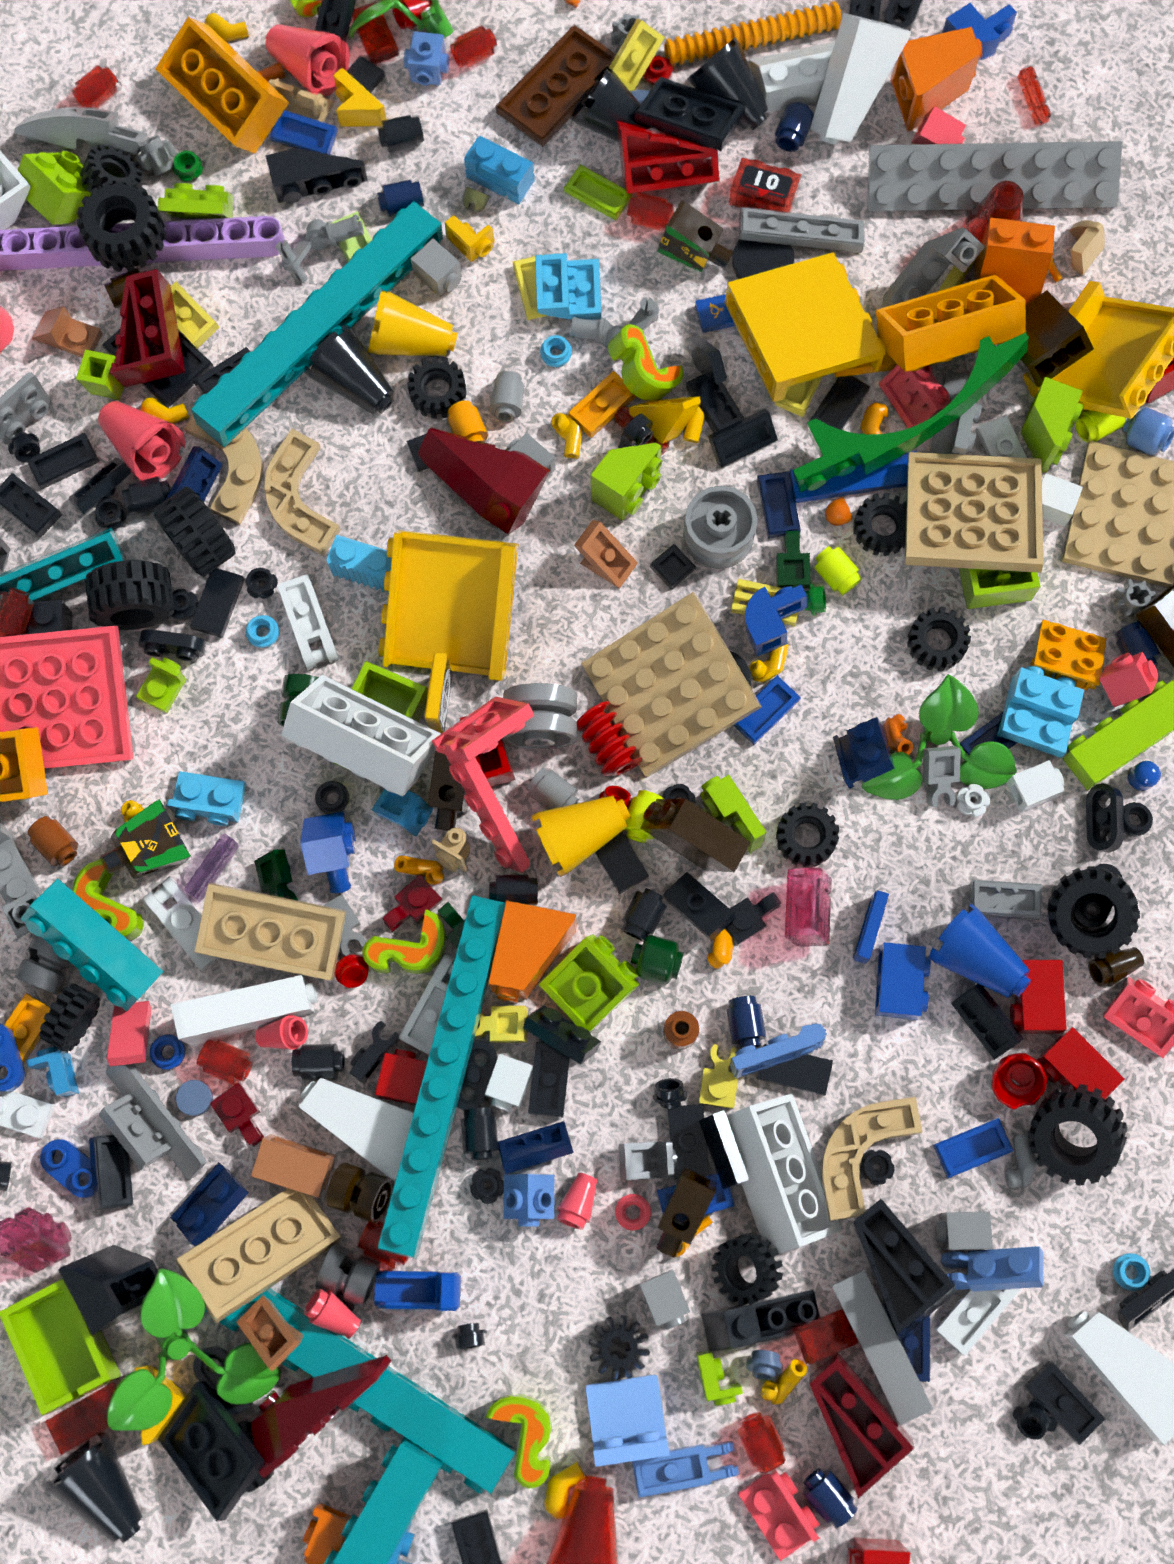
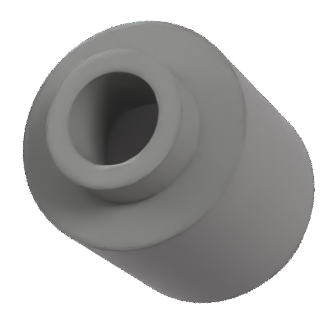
[489,371,524,422]
[527,768,579,810]

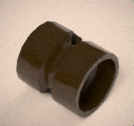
[326,1162,393,1224]

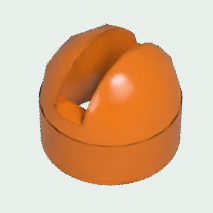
[825,497,852,526]

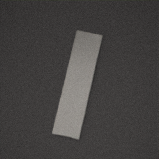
[739,207,864,253]
[831,1269,933,1426]

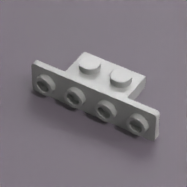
[929,371,982,455]
[99,1064,206,1180]

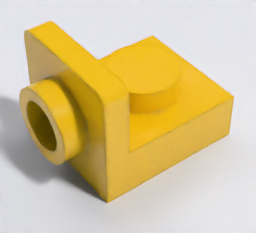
[445,215,494,262]

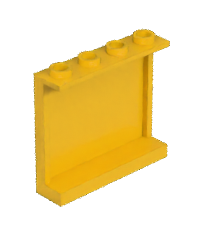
[725,252,886,402]
[1022,281,1174,419]
[378,530,519,681]

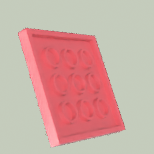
[0,626,134,769]

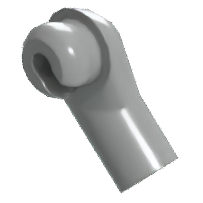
[1005,1135,1037,1189]

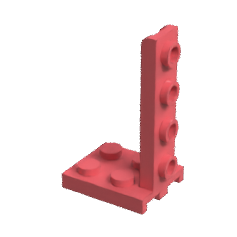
[431,697,534,873]

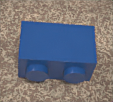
[875,942,931,1020]

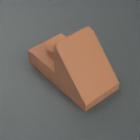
[32,306,103,358]
[574,520,638,588]
[236,1295,304,1371]

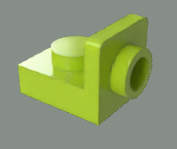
[136,657,187,713]
[696,1350,743,1406]

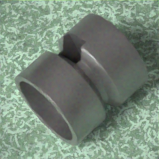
[14,935,71,995]
[315,1244,381,1308]

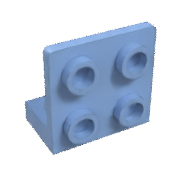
[586,1374,670,1467]

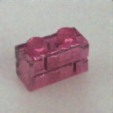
[785,867,832,947]
[0,1207,72,1273]

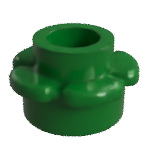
[173,151,203,181]
[805,584,826,616]

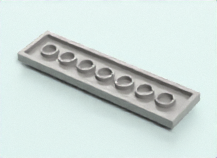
[867,141,1123,211]

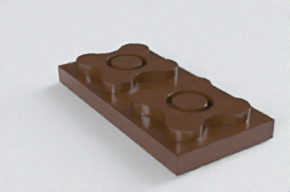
[496,24,616,147]

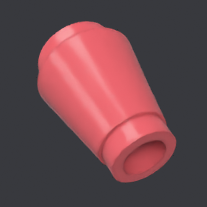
[255,1015,308,1050]
[557,1173,598,1230]
[304,1289,361,1339]

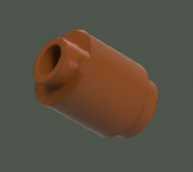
[27,816,78,866]
[663,1011,700,1050]

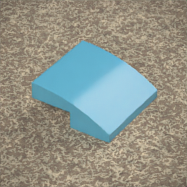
[535,253,602,320]

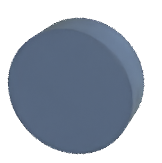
[176,1080,213,1116]

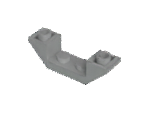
[882,227,985,308]
[0,820,42,938]

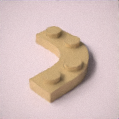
[184,414,263,525]
[264,429,341,556]
[821,1097,923,1222]

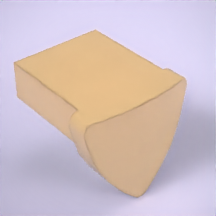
[1070,220,1105,275]

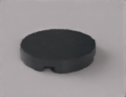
[732,240,795,279]

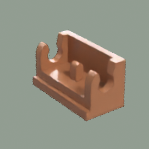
[251,1134,337,1198]

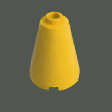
[368,290,458,356]
[531,796,631,877]

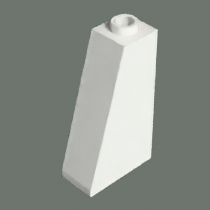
[810,13,911,145]
[171,975,318,1046]
[298,1078,414,1182]
[1064,1310,1174,1445]

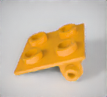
[1030,619,1107,691]

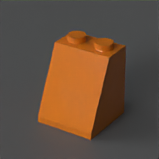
[890,27,982,132]
[973,218,1055,304]
[488,901,577,1003]

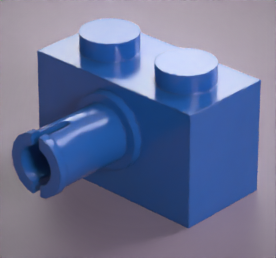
[300,811,356,894]

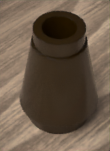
[1088,947,1144,987]

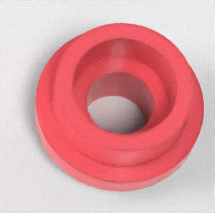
[615,1194,651,1231]

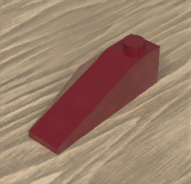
[418,428,551,534]
[251,1355,392,1478]

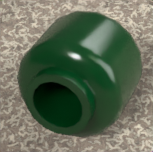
[631,935,684,985]

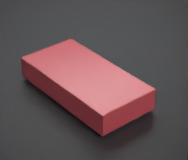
[107,1001,151,1067]

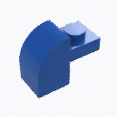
[942,3,1017,59]
[745,585,807,657]

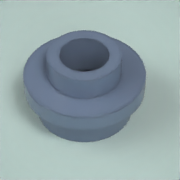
[746,1350,783,1380]

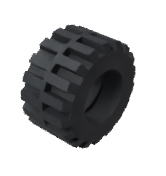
[77,180,166,272]
[153,486,236,577]
[85,560,174,630]
[1047,866,1140,959]
[1028,1084,1127,1185]

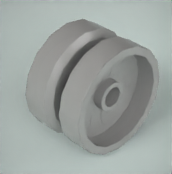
[683,485,758,569]
[502,683,577,749]

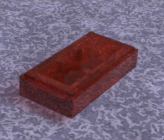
[351,1,400,65]
[793,1308,859,1365]
[45,1382,117,1455]

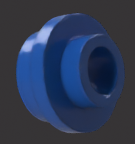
[150,1034,186,1070]

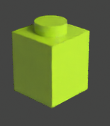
[76,349,124,400]

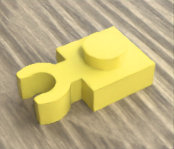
[474,1006,528,1043]
[698,1044,738,1109]

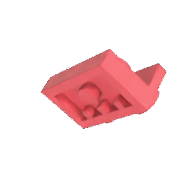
[878,364,951,428]
[1103,977,1174,1058]
[738,1468,820,1561]

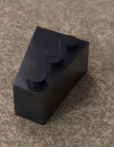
[853,1199,956,1340]

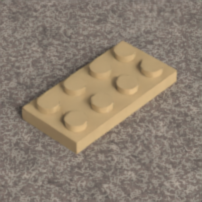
[195,883,347,981]
[176,1188,341,1323]

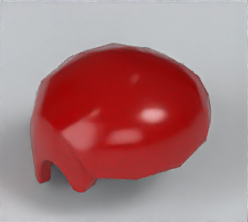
[991,1053,1047,1110]

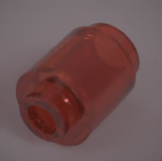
[450,25,497,68]
[71,65,118,108]
[627,192,675,231]
[0,588,34,637]
[197,1039,253,1085]
[357,1221,409,1269]
[737,1412,786,1473]

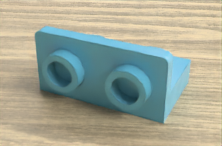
[166,771,247,826]

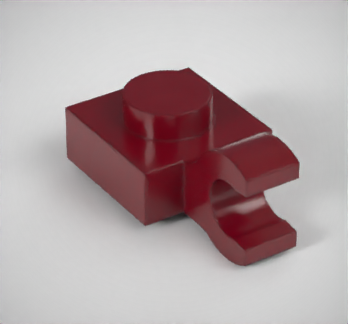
[382,874,443,933]
[210,1082,264,1147]

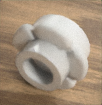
[957,784,990,817]

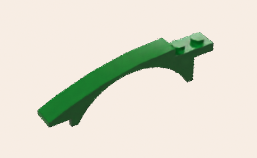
[793,332,1029,492]

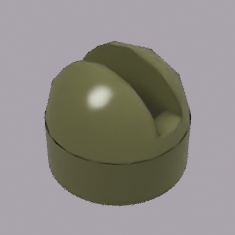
[462,186,489,213]

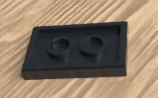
[635,77,745,151]
[102,329,214,408]
[158,1381,265,1522]

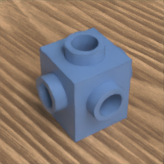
[404,31,449,86]
[503,1174,555,1227]

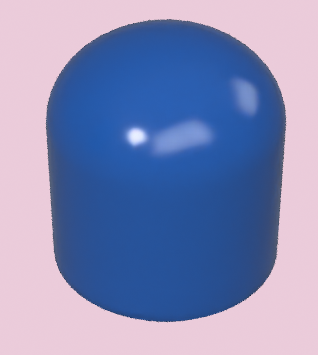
[1128,761,1161,791]

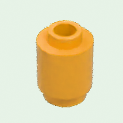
[447,400,488,444]

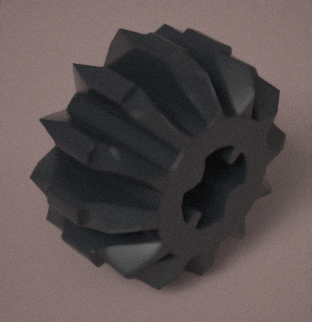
[588,1315,650,1380]

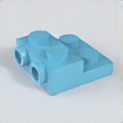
[997,666,1084,758]

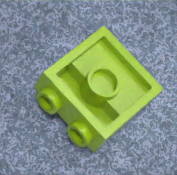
[158,183,233,219]
[699,775,767,853]
[539,934,640,1033]

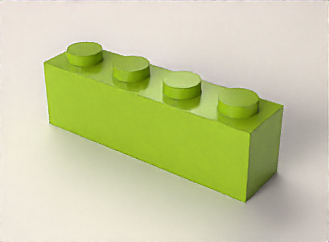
[1063,680,1174,791]

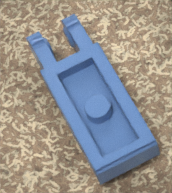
[730,1023,827,1079]
[941,1246,1044,1292]
[632,1441,739,1498]

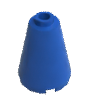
[929,904,1031,998]

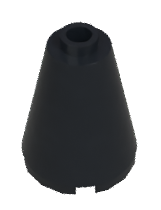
[687,37,768,130]
[571,66,651,142]
[304,325,394,414]
[42,1431,143,1543]

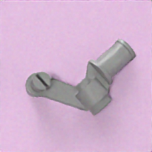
[275,215,364,284]
[571,297,659,355]

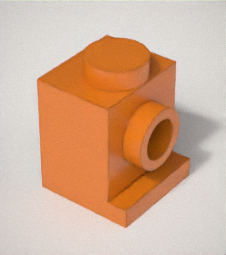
[303,1502,351,1564]

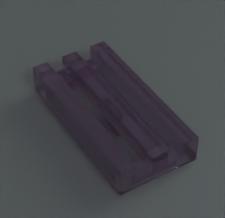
[185,833,240,902]

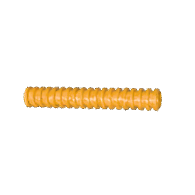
[664,1,842,67]

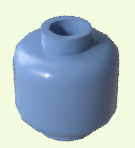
[1123,407,1174,455]

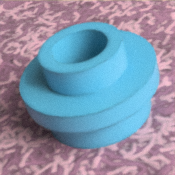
[540,335,572,367]
[246,615,279,648]
[1113,1253,1150,1291]

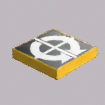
[424,652,453,734]

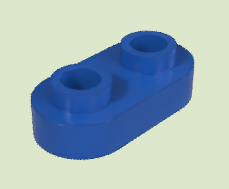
[0,1024,25,1092]
[40,1139,93,1198]

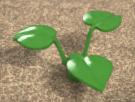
[349,0,454,39]
[861,674,1017,800]
[107,1268,281,1431]

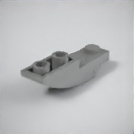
[15,107,147,155]

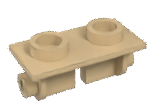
[268,78,334,122]
[431,828,470,873]

